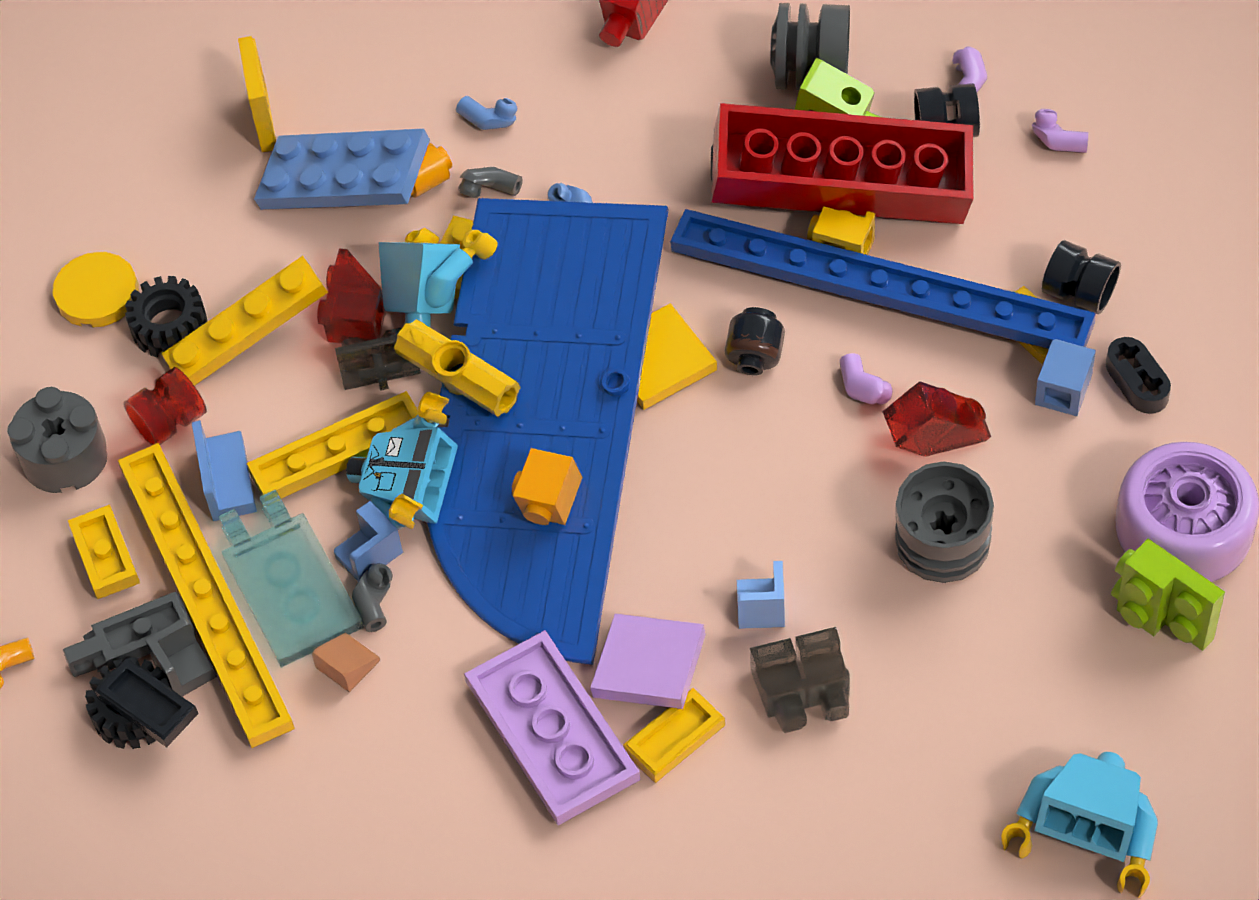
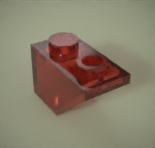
[317,248,386,347]
[882,381,992,457]

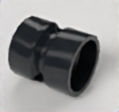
[914,83,980,137]
[1041,240,1121,314]

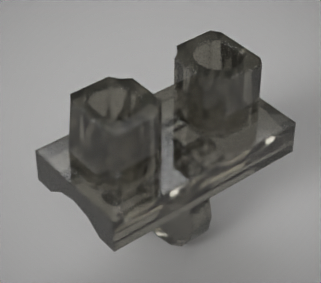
[335,328,421,391]

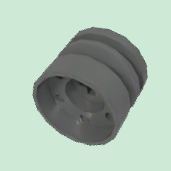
[770,3,850,90]
[895,461,994,583]

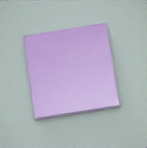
[590,614,706,709]

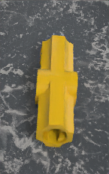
[394,319,520,417]

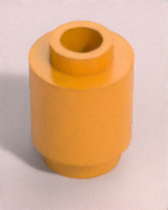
[411,142,453,198]

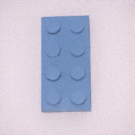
[254,128,430,210]

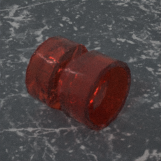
[123,367,207,446]

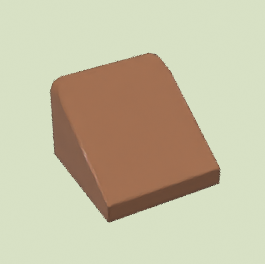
[311,633,380,692]

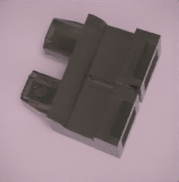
[750,627,850,733]

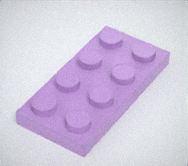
[464,630,640,826]

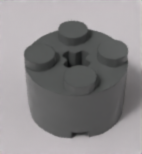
[7,387,107,493]

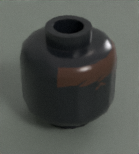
[725,307,785,375]

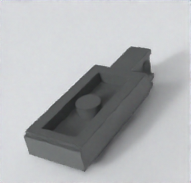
[63,592,196,677]

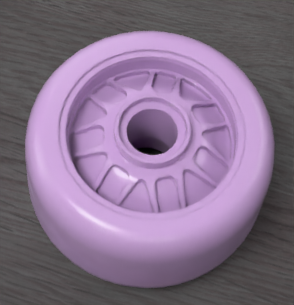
[1115,442,1259,582]

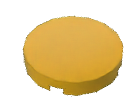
[53,252,139,328]

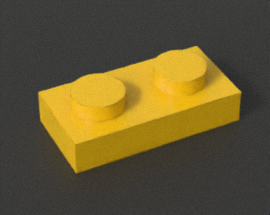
[67,504,140,600]

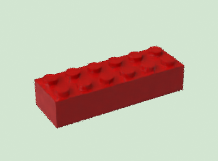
[711,103,974,224]

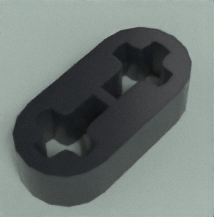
[1106,337,1171,414]

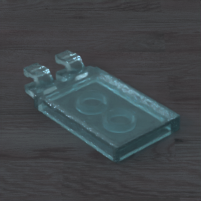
[218,489,364,668]

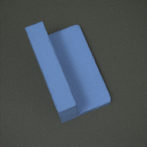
[192,420,257,521]

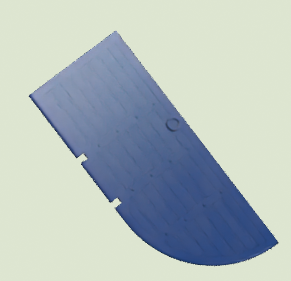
[427,198,669,665]

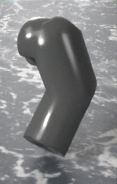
[458,167,523,198]
[352,563,393,632]

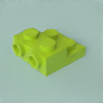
[1111,538,1225,651]

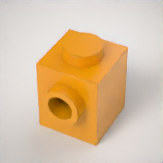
[512,448,583,525]

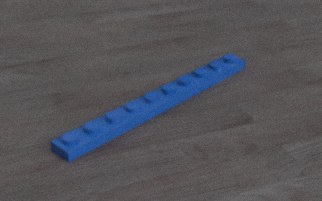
[670,209,1096,349]

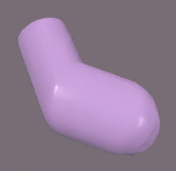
[952,46,987,92]
[1032,109,1088,153]
[840,353,892,405]

